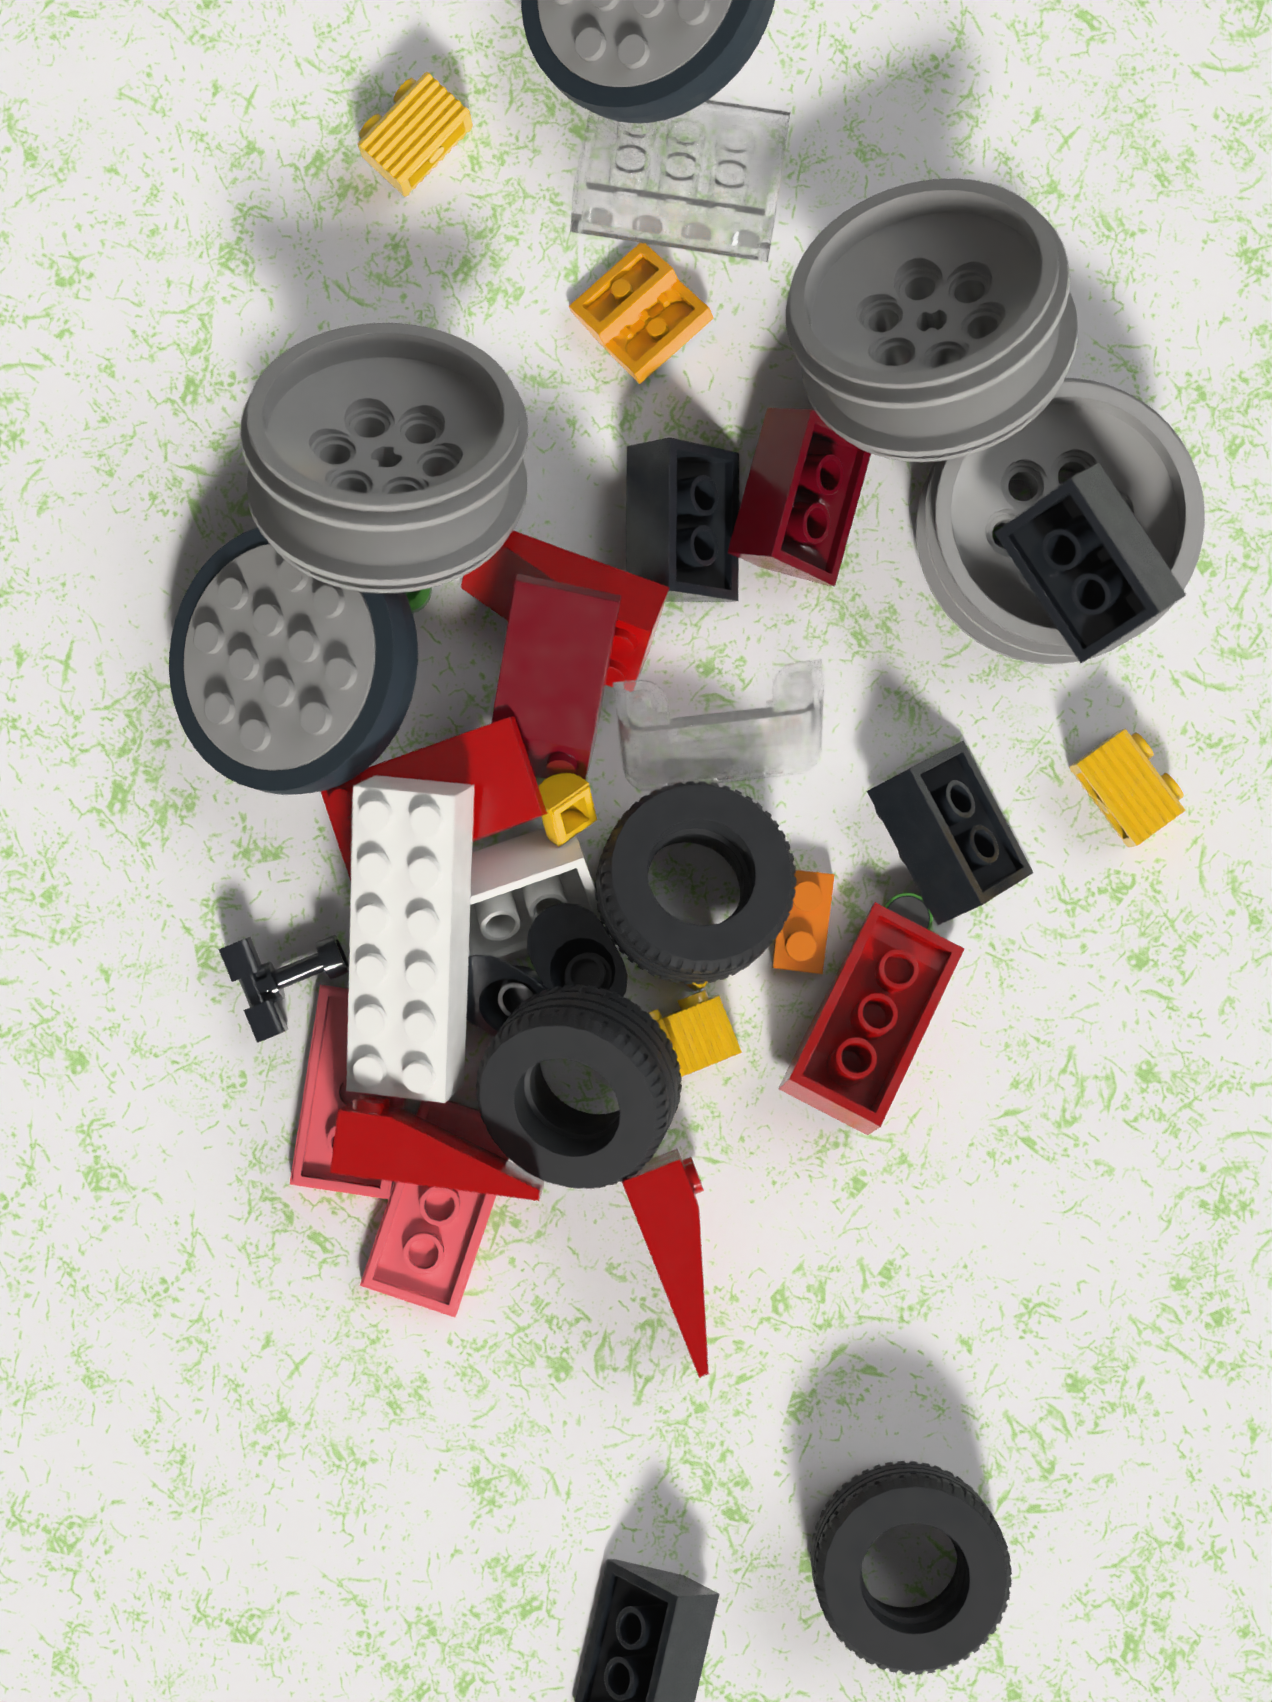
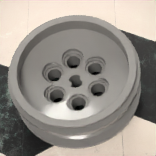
[785,178,1078,462]
[240,323,528,593]
[916,378,1205,664]

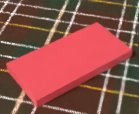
[290,984,406,1199]
[360,1100,509,1317]

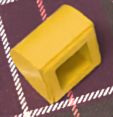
[538,773,598,847]

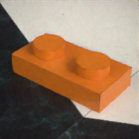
[772,870,835,974]

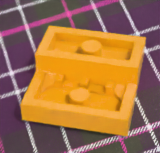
[569,241,714,384]

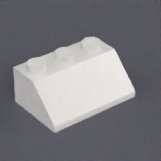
[468,828,606,962]

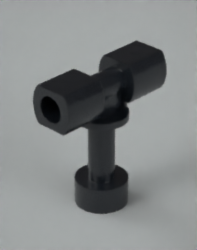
[218,935,349,1043]

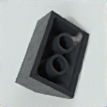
[626,437,739,602]
[995,463,1186,663]
[867,740,1034,925]
[575,1559,719,1702]

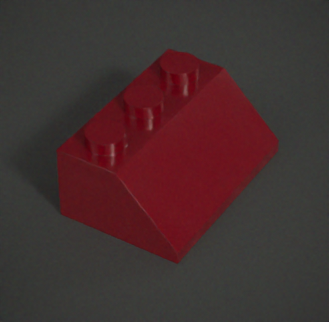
[728,408,871,587]

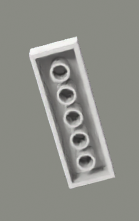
[346,776,474,1103]

